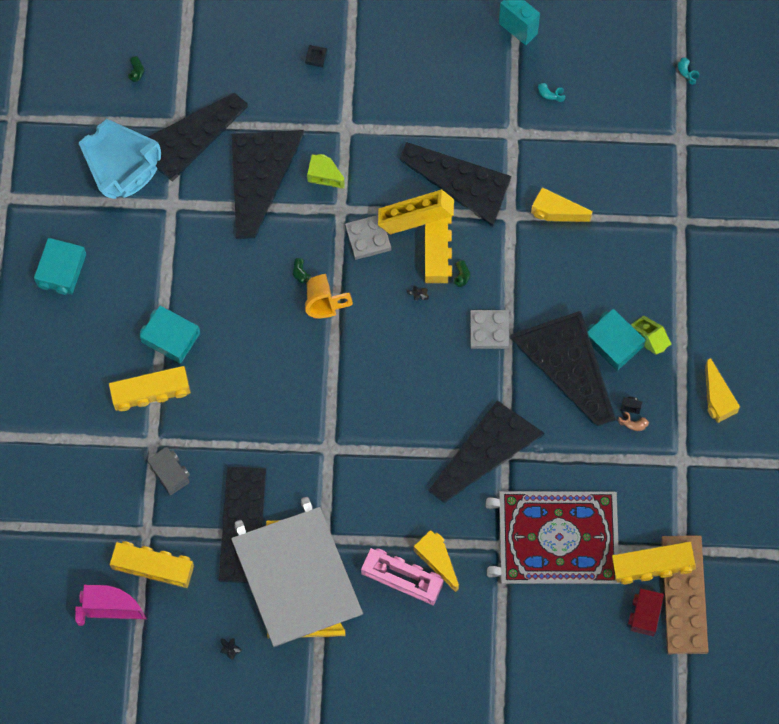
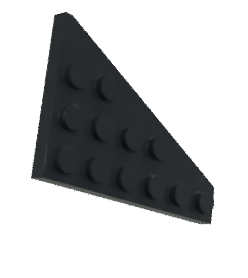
[232,130,304,239]
[510,311,616,426]

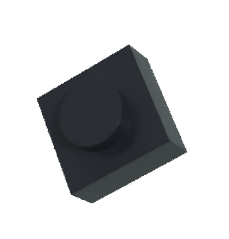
[305,45,327,67]
[620,396,643,414]

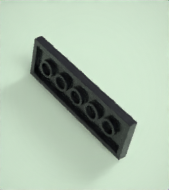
[219,466,267,583]

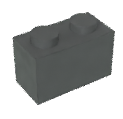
[147,447,190,496]

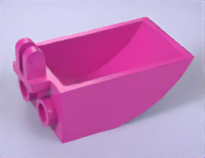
[75,585,146,626]

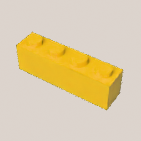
[378,189,454,234]
[425,217,452,283]
[109,366,191,411]
[110,541,194,588]
[612,542,696,584]

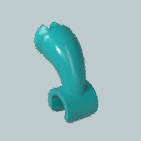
[678,57,699,85]
[538,83,565,102]

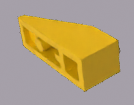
[531,187,593,222]
[705,358,740,423]
[414,530,459,592]

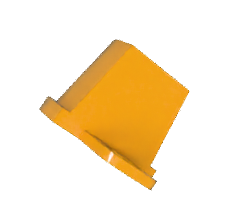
[305,274,353,318]

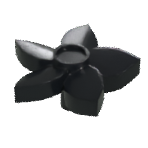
[407,285,429,301]
[220,638,242,660]

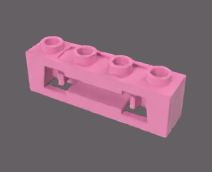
[361,548,443,606]

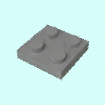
[345,215,391,260]
[470,310,509,349]

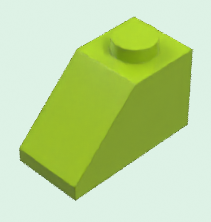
[307,154,345,189]
[631,316,671,355]

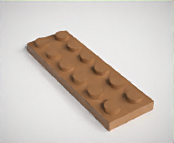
[661,536,708,654]

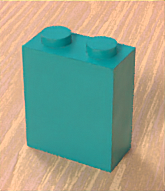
[499,0,540,45]
[34,238,86,295]
[140,306,200,364]
[587,309,646,371]

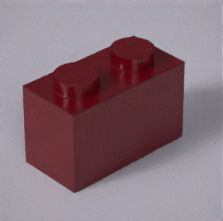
[628,589,664,636]

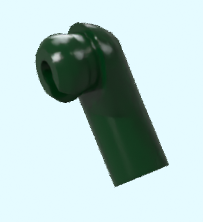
[128,56,145,82]
[293,258,312,284]
[454,260,471,287]

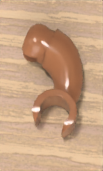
[618,412,649,431]

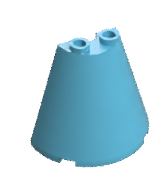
[79,119,161,199]

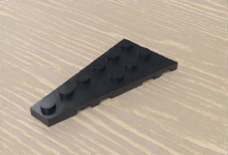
[148,92,248,182]
[400,142,512,227]
[429,400,544,503]

